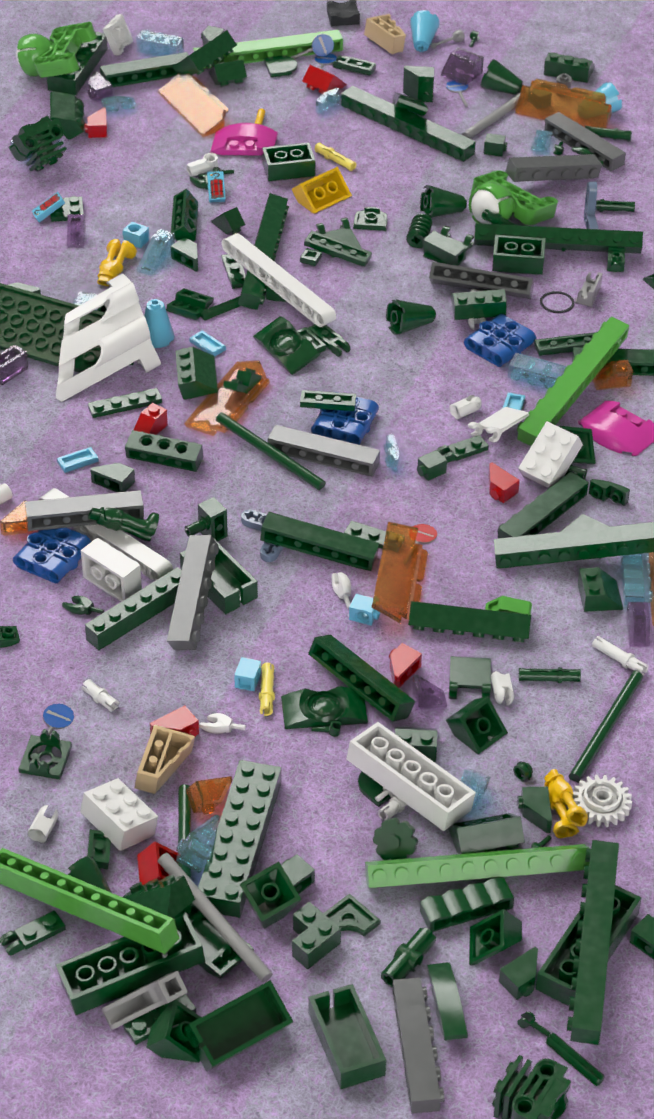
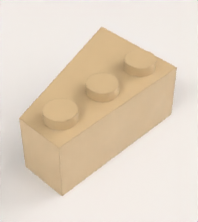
[364,14,406,54]
[134,725,195,794]

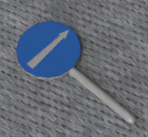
[291,34,334,59]
[315,53,337,69]
[446,80,468,107]
[34,703,74,754]

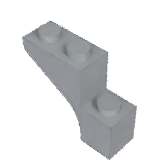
[101,971,188,1030]

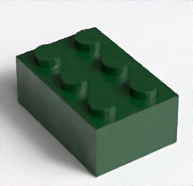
[262,142,316,182]
[492,235,546,275]

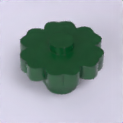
[373,817,418,860]

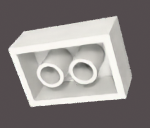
[518,422,583,488]
[81,538,142,602]
[80,778,158,851]

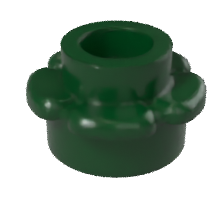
[513,761,533,781]

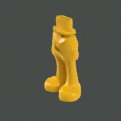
[97,239,137,286]
[544,769,588,838]

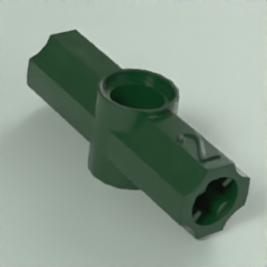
[381,927,436,988]

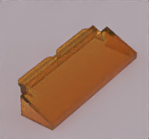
[158,74,228,137]
[515,79,612,128]
[184,360,270,436]
[372,522,428,624]

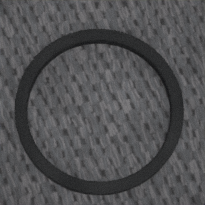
[540,291,574,313]

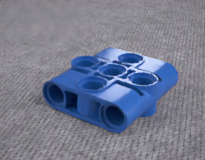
[464,314,536,367]
[311,392,379,445]
[13,527,92,584]

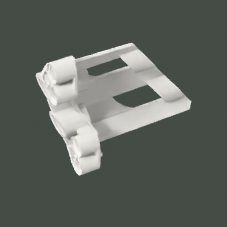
[56,274,161,402]

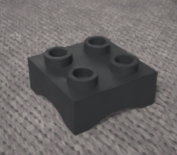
[327,0,360,26]

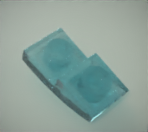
[316,88,341,114]
[101,96,136,111]
[531,130,552,153]
[384,434,399,473]

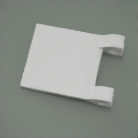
[468,407,529,442]

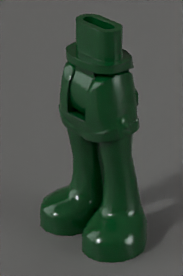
[88,507,159,542]

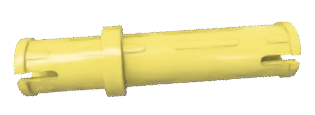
[314,142,357,171]
[259,663,275,716]

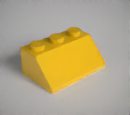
[291,167,352,214]

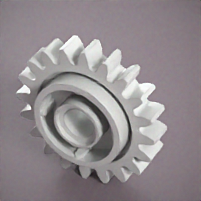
[573,775,632,827]

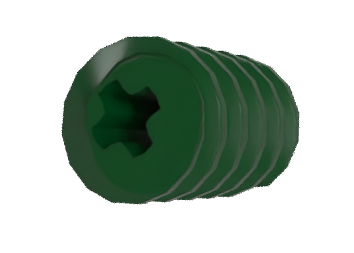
[406,214,433,248]

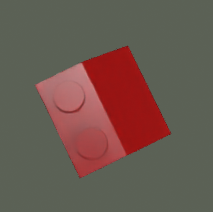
[302,65,347,96]
[137,841,178,885]

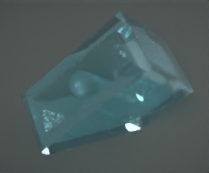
[461,769,491,818]

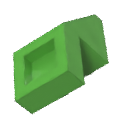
[485,596,532,615]

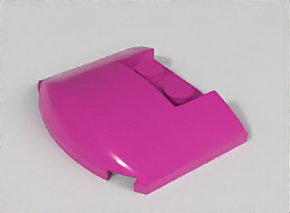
[210,123,278,156]
[578,401,654,456]

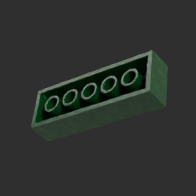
[47,31,108,95]
[535,885,642,1006]
[56,912,206,1016]

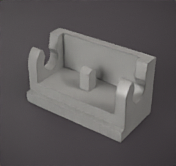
[575,272,603,307]

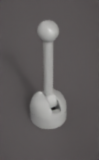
[430,29,465,48]

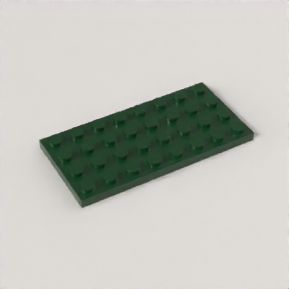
[0,283,105,373]

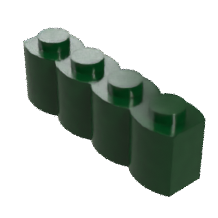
[420,877,514,932]

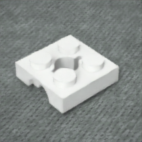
[103,14,134,56]

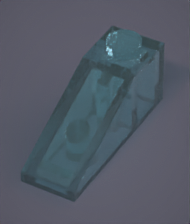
[137,229,175,276]
[176,814,220,873]

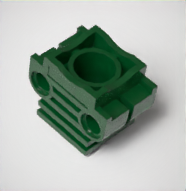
[8,115,67,172]
[492,1055,571,1119]

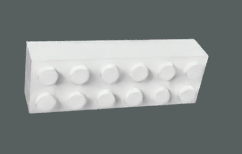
[346,722,476,831]

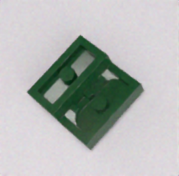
[166,288,214,320]

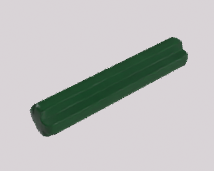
[200,296,240,320]
[546,1033,605,1086]

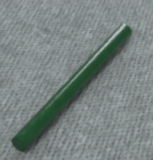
[216,412,326,490]
[569,671,643,783]
[178,784,191,914]

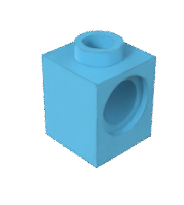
[122,222,149,248]
[349,594,381,626]
[234,657,261,691]

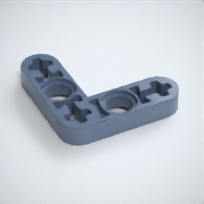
[584,181,599,229]
[241,509,284,562]

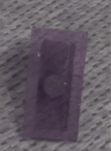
[88,71,113,102]
[626,602,650,647]

